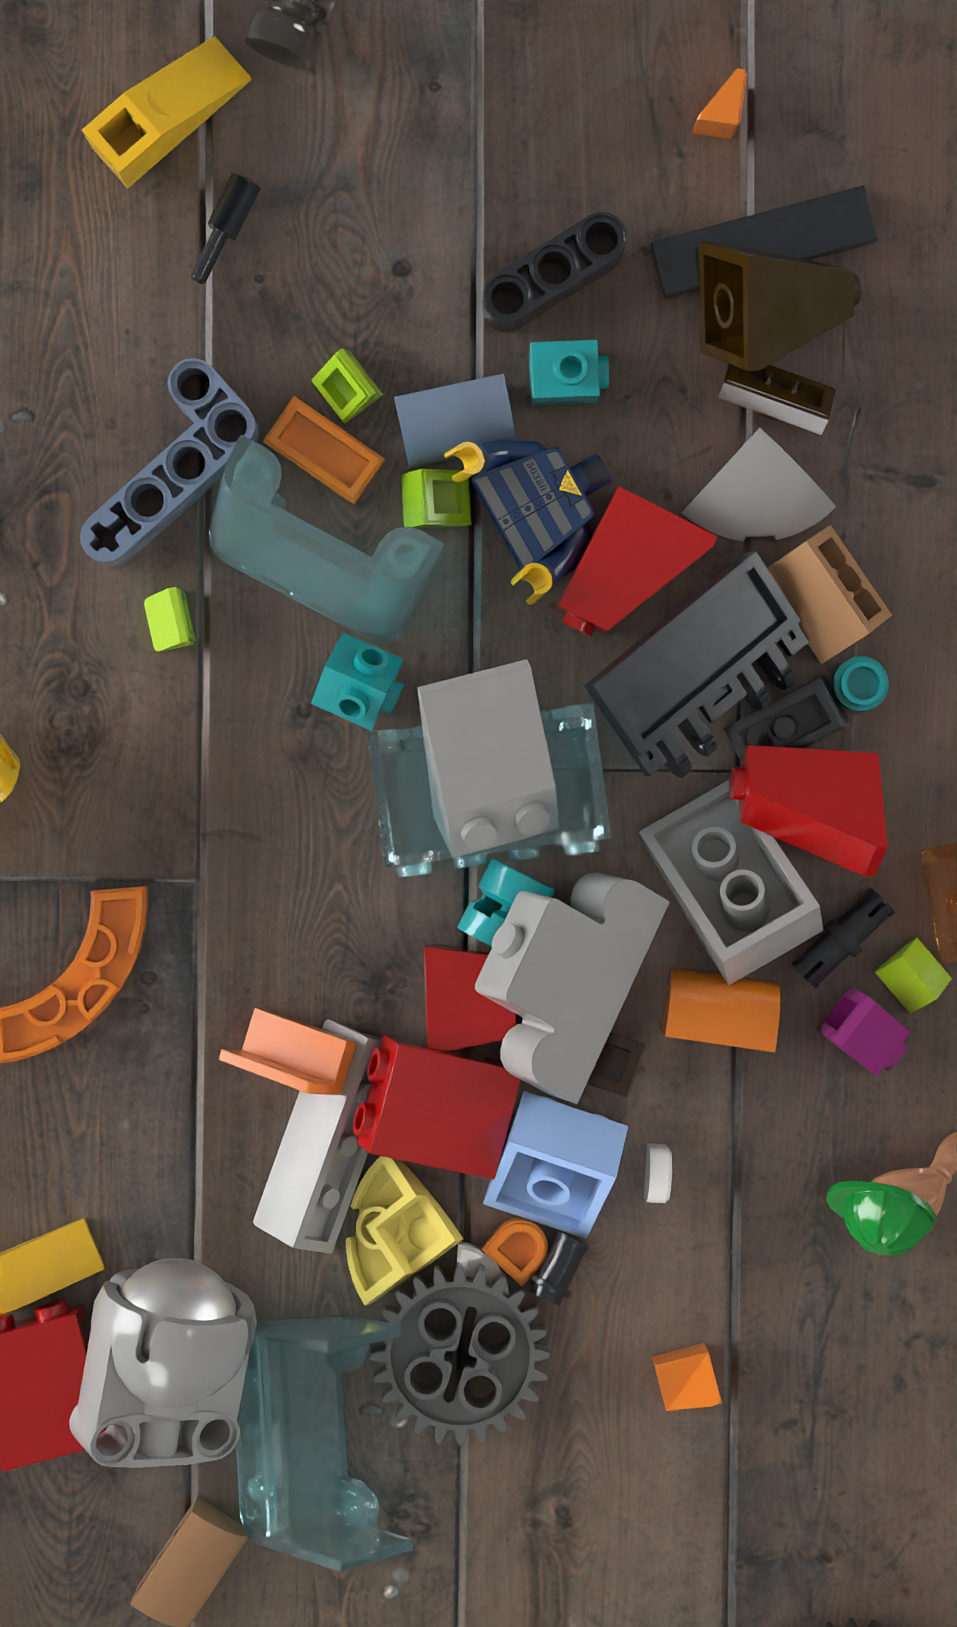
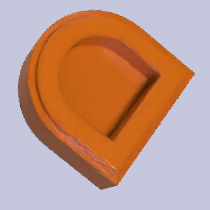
[481,1217,548,1286]

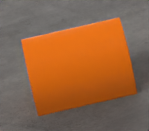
[660,967,780,1053]

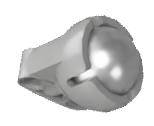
[69,1258,257,1468]

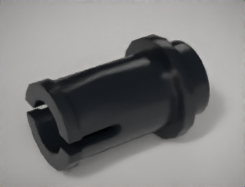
[530,1230,589,1306]

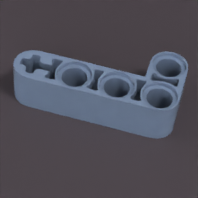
[80,358,259,567]

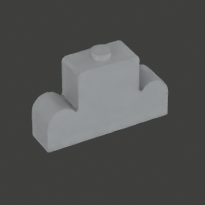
[475,872,670,1104]

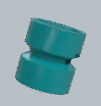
[457,858,555,947]

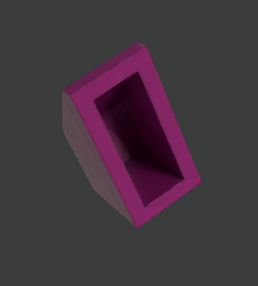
[816,987,910,1076]

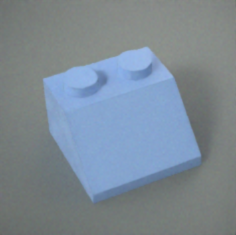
[483,1091,628,1239]

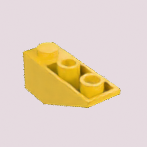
[82,36,252,189]

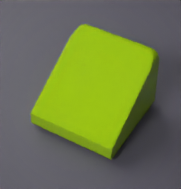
[401,469,471,529]
[144,587,196,652]

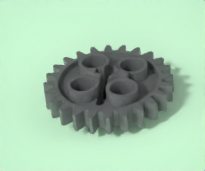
[371,1262,550,1446]

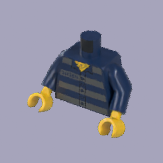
[444,440,612,605]

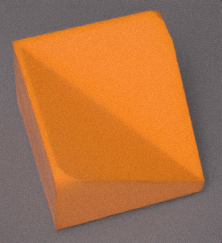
[652,1343,722,1411]

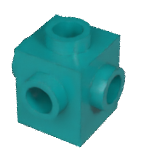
[311,632,405,731]

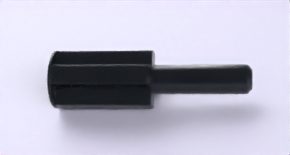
[191,173,261,284]

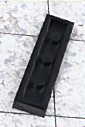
[650,185,879,299]

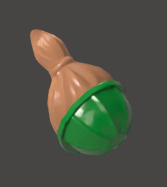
[826,1132,957,1257]

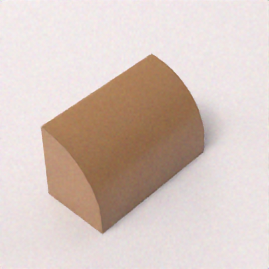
[767,525,892,664]
[130,1496,252,1627]

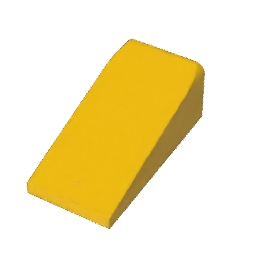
[0,1217,105,1316]

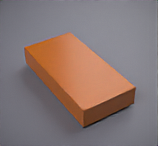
[263,396,385,506]

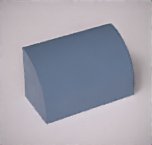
[394,373,516,470]

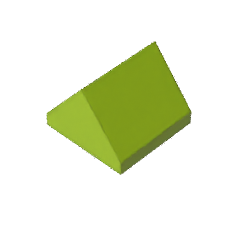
[311,348,384,424]
[874,936,952,1014]

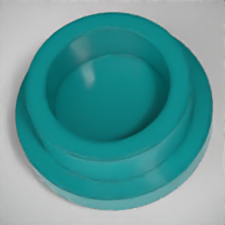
[833,656,889,712]

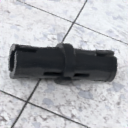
[791,888,895,989]

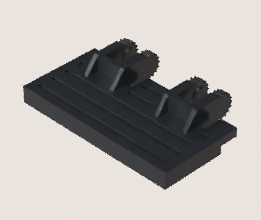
[584,551,809,778]

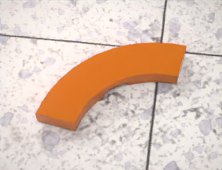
[0,886,148,1063]

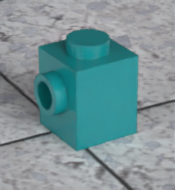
[529,340,609,407]

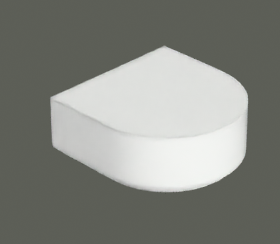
[644,1143,672,1203]

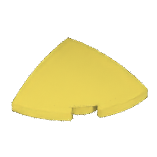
[346,1156,463,1306]

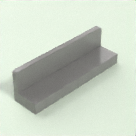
[253,1019,382,1254]

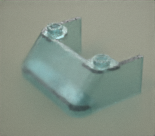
[236,1315,413,1572]

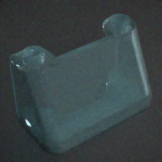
[208,435,445,643]

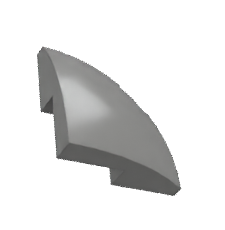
[681,428,836,542]

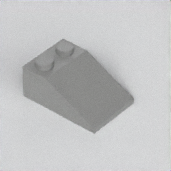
[417,659,559,858]
[639,779,823,986]

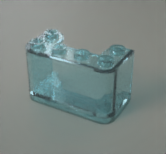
[367,703,611,877]

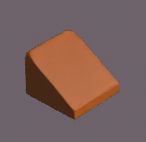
[692,68,748,139]

